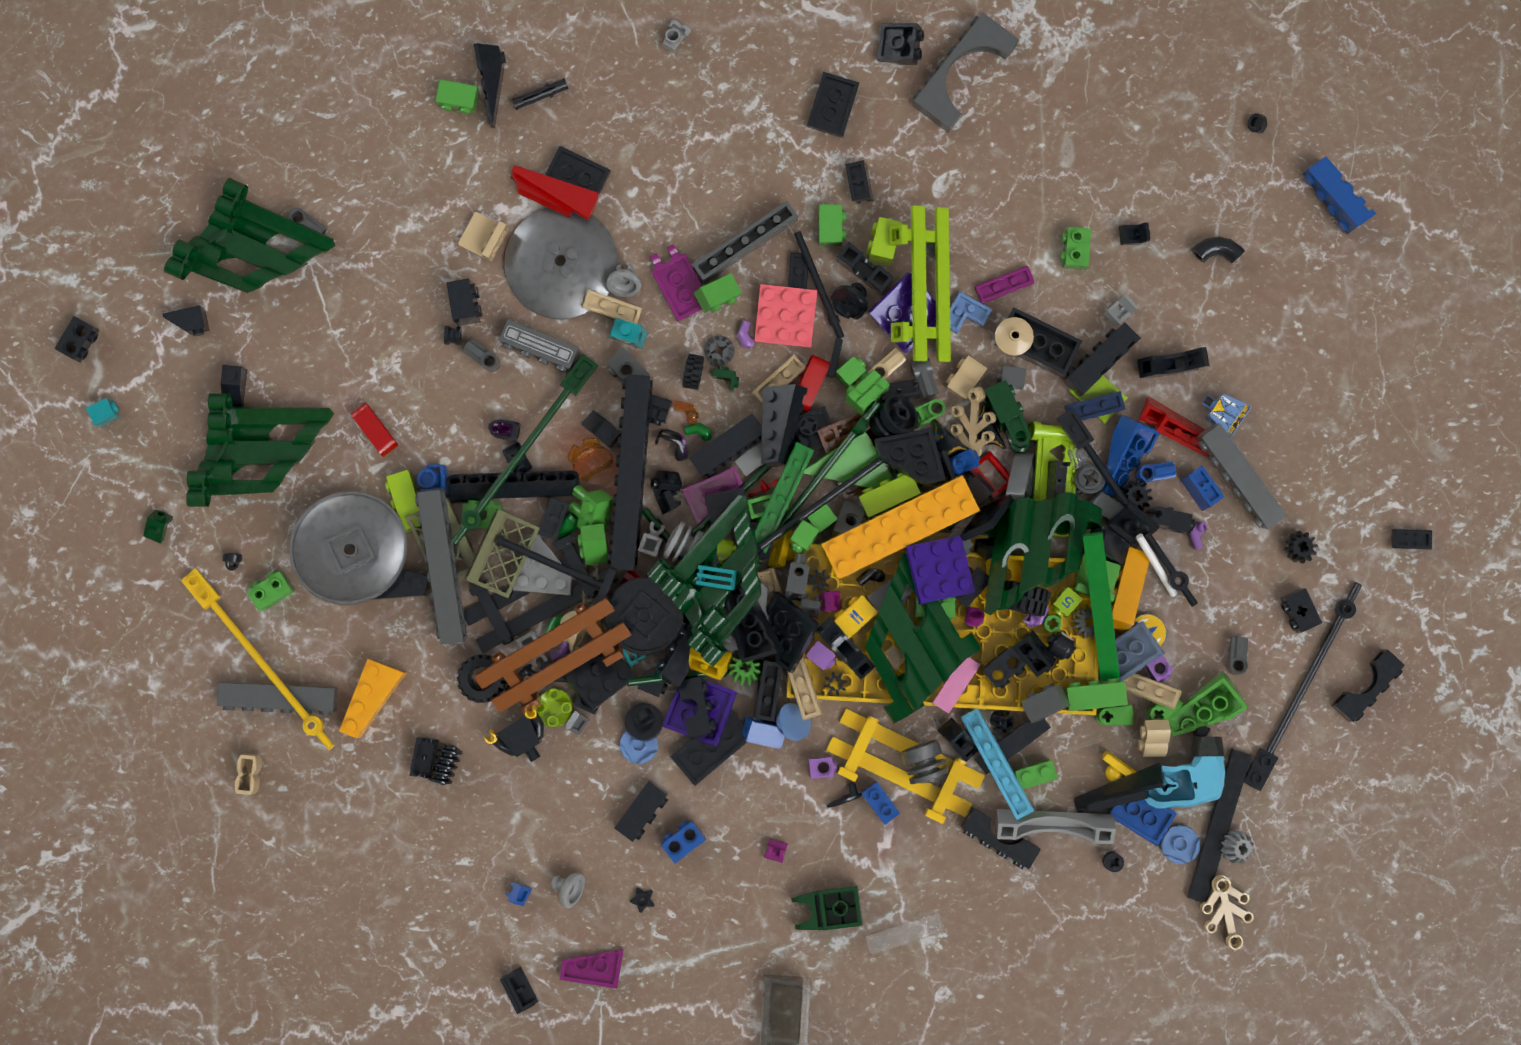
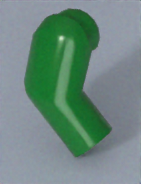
[684,423,712,441]

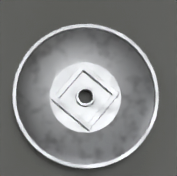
[504,208,618,320]
[289,491,408,605]

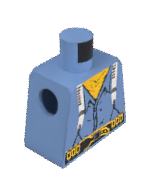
[1201,394,1252,438]

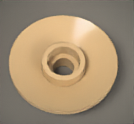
[995,317,1034,356]

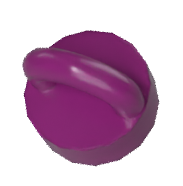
[964,607,985,627]

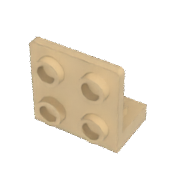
[458,212,509,262]

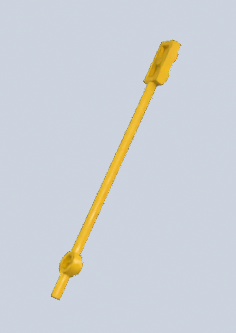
[181,568,335,750]

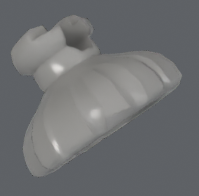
[606,265,642,297]
[551,873,585,909]

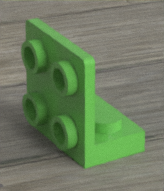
[1073,554,1121,602]

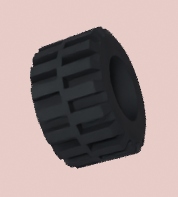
[1004,580,1050,617]
[457,654,507,703]

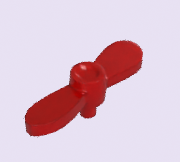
[748,478,779,497]

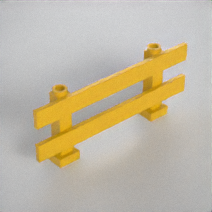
[826,709,985,824]

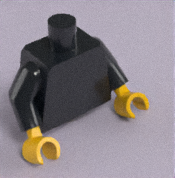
[483,705,544,762]

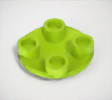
[536,688,573,727]

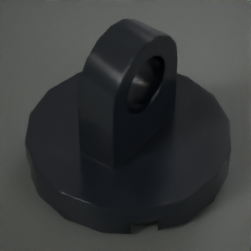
[831,282,867,320]
[625,703,663,742]

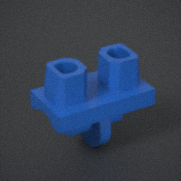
[949,448,980,476]

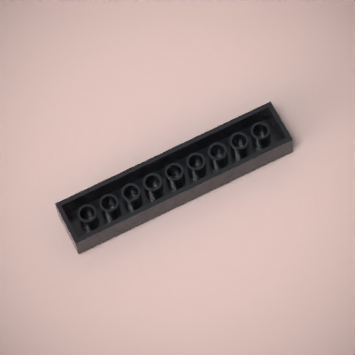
[608,374,653,571]

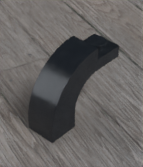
[1137,347,1210,378]
[816,617,875,680]

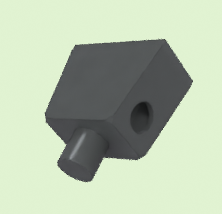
[785,554,810,601]

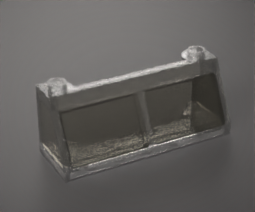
[759,974,811,1045]

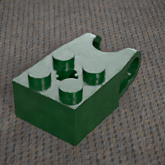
[984,380,1031,453]
[791,885,863,931]

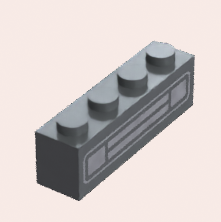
[499,319,580,372]

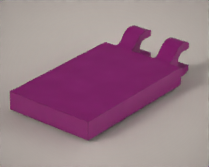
[650,244,702,322]

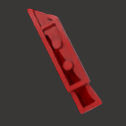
[510,165,599,220]
[1139,396,1209,457]

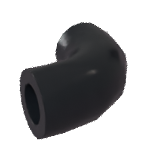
[1191,236,1245,263]

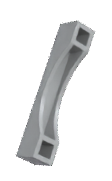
[995,809,1116,844]

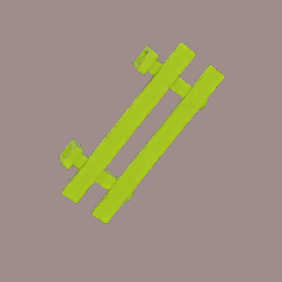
[889,205,951,362]

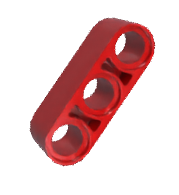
[797,354,830,412]
[350,402,399,457]

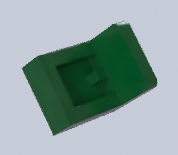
[712,366,740,393]
[143,510,173,544]

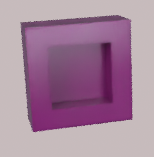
[818,591,841,612]
[764,838,788,863]

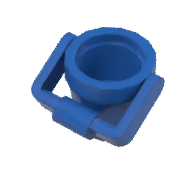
[417,464,447,494]

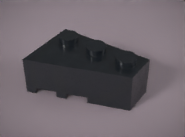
[372,570,431,600]

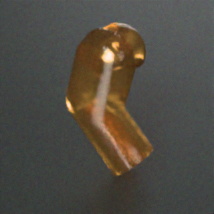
[674,401,699,424]

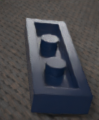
[1065,391,1125,421]

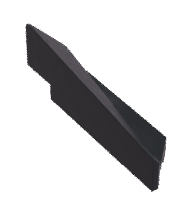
[1074,763,1167,813]

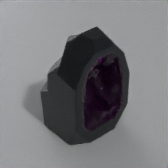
[488,419,521,443]

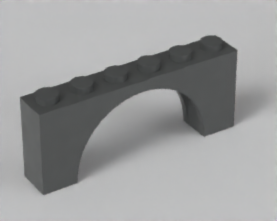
[913,13,1019,133]

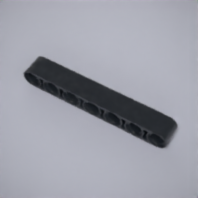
[446,470,580,500]

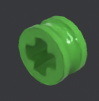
[1043,615,1062,632]

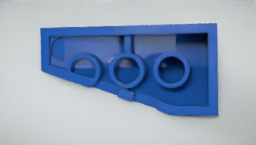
[1101,415,1160,496]

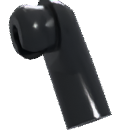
[856,568,885,586]

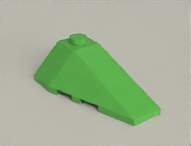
[1167,671,1248,737]

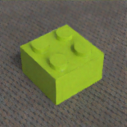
[866,217,902,266]

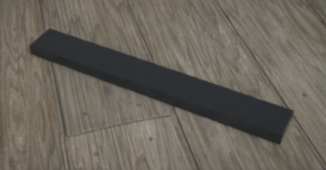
[1187,749,1252,902]

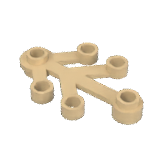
[950,387,996,457]
[1200,875,1254,950]

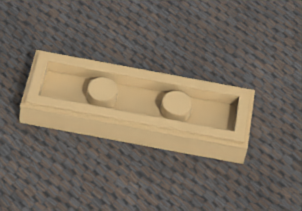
[582,289,642,324]
[752,354,806,405]
[1123,673,1182,710]

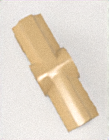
[854,348,906,386]

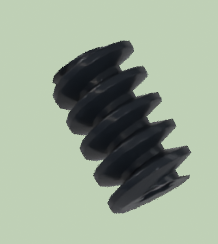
[428,742,463,785]

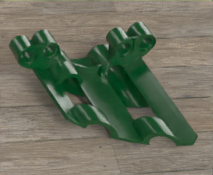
[164,178,335,293]
[186,393,334,507]
[984,492,1103,615]
[647,495,761,667]
[865,553,982,724]

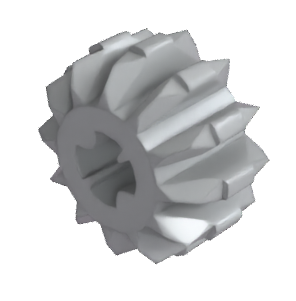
[1220,830,1254,864]

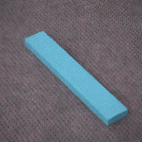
[961,708,1035,820]

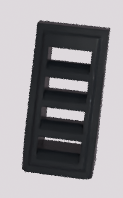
[974,538,1016,560]

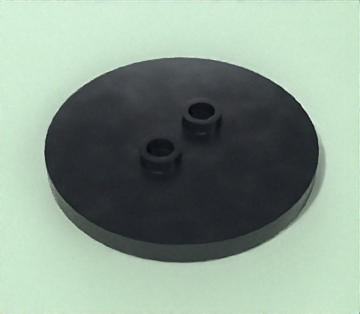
[606,577,684,655]

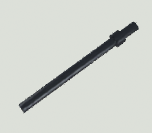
[794,231,845,338]

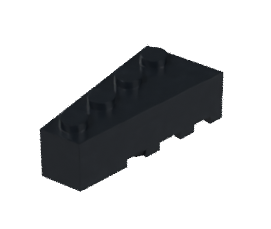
[1064,322,1141,398]
[761,384,808,467]
[725,582,785,663]

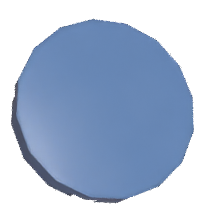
[776,703,811,741]
[620,731,658,764]
[1160,825,1200,864]

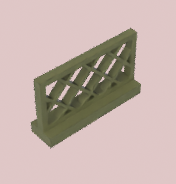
[405,497,476,578]
[465,508,540,598]

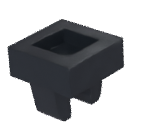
[656,490,681,515]

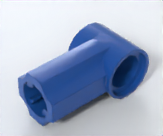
[1135,461,1176,484]

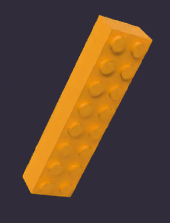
[821,475,980,579]

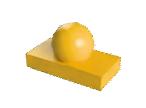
[768,530,795,568]
[1102,750,1137,782]

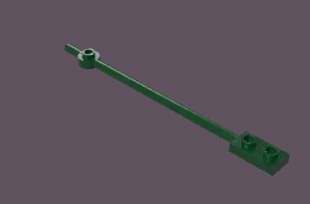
[451,354,598,546]
[740,401,880,582]

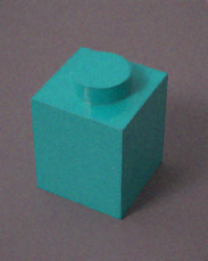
[86,398,121,427]

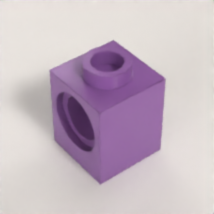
[805,641,836,670]
[1145,655,1174,683]
[809,756,837,779]

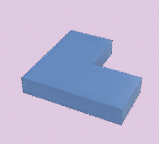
[950,291,992,334]

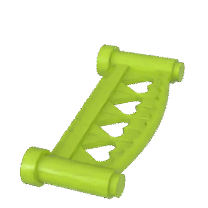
[1028,421,1077,537]

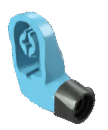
[1145,736,1225,808]

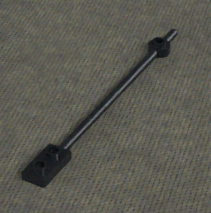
[1056,408,1198,607]
[722,458,884,564]
[1244,582,1362,792]

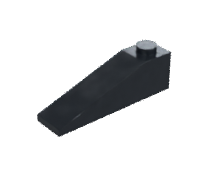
[474,43,506,128]

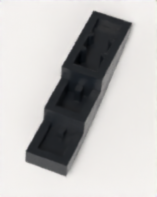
[974,719,1051,775]

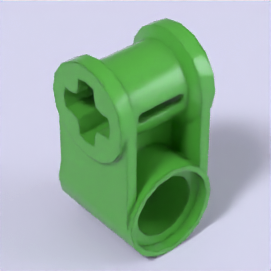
[915,399,945,429]
[1146,699,1183,720]
[1095,705,1134,726]

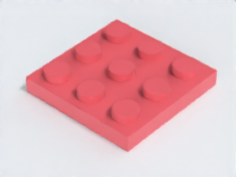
[754,284,817,347]

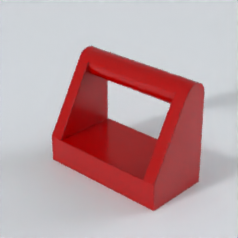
[968,451,1010,500]

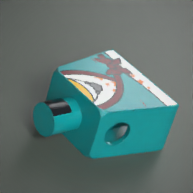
[608,318,648,350]

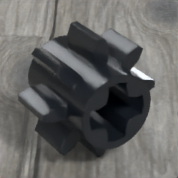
[807,569,831,593]
[823,672,847,696]
[990,710,1014,733]

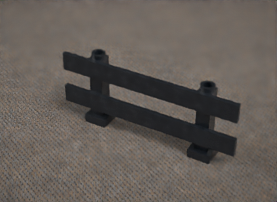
[464,534,618,653]

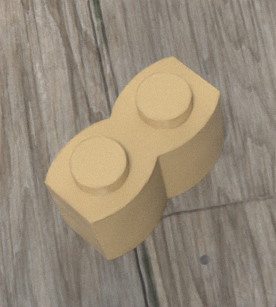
[945,355,987,401]
[1138,720,1171,757]
[235,753,262,795]

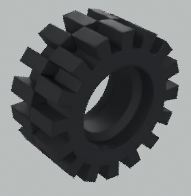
[682,354,704,390]

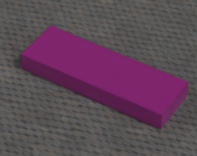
[974,266,1035,304]

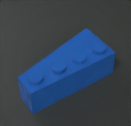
[1303,157,1377,234]

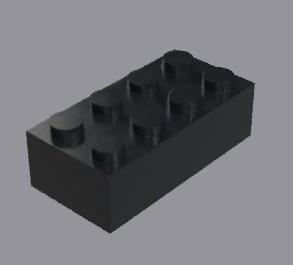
[994,307,1082,378]

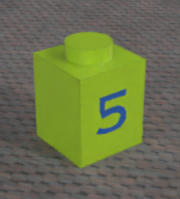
[1050,587,1083,617]

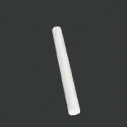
[1136,534,1177,597]

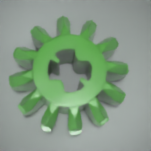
[728,655,761,686]

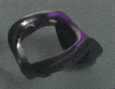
[655,429,688,462]

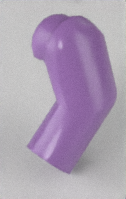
[737,320,754,349]
[1189,522,1207,550]
[1024,606,1050,627]
[550,641,571,661]

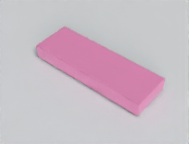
[932,658,980,714]

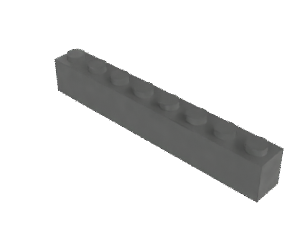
[415,487,468,645]

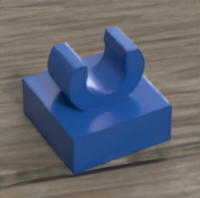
[505,882,532,906]

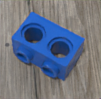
[861,781,900,825]
[661,820,706,864]

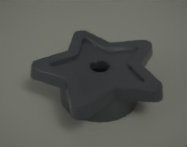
[630,888,654,913]

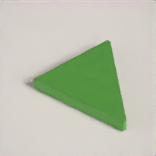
[804,432,894,489]

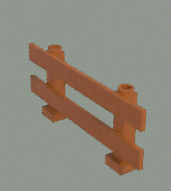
[474,597,632,715]

